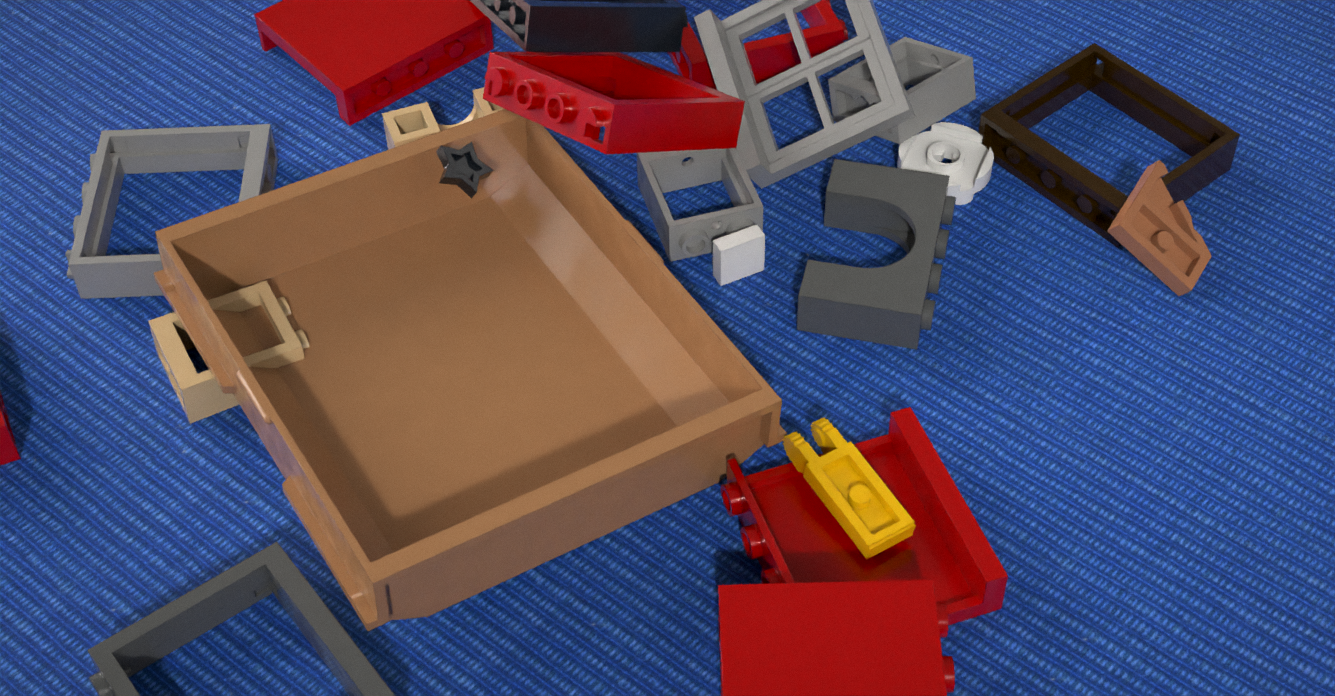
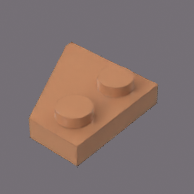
[1107,160,1212,296]

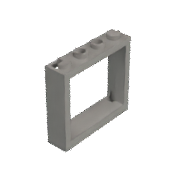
[65,124,278,299]

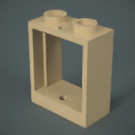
[148,281,310,424]

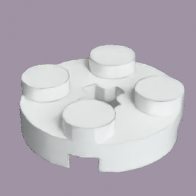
[897,122,994,205]

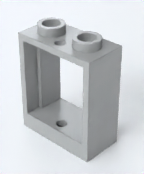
[828,37,976,144]
[636,148,763,262]

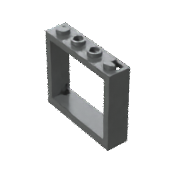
[88,542,395,696]

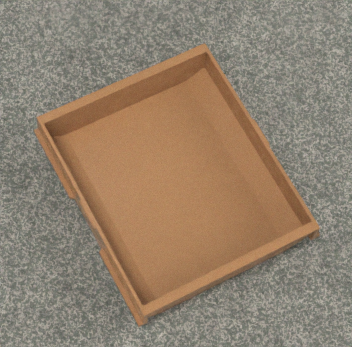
[153,109,787,631]

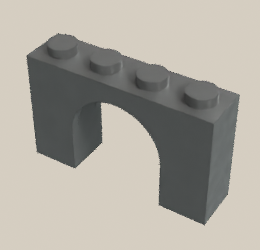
[797,159,956,350]

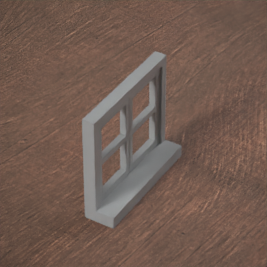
[694,0,916,189]

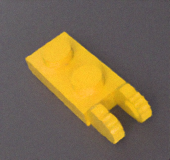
[782,417,916,559]

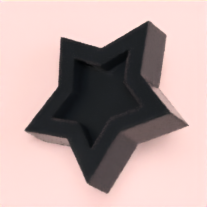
[436,142,494,199]

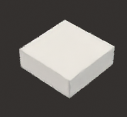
[713,225,765,286]

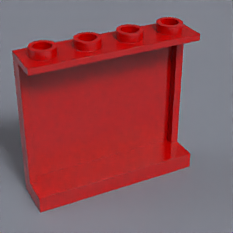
[254,0,494,126]
[721,407,1008,626]
[718,579,955,696]

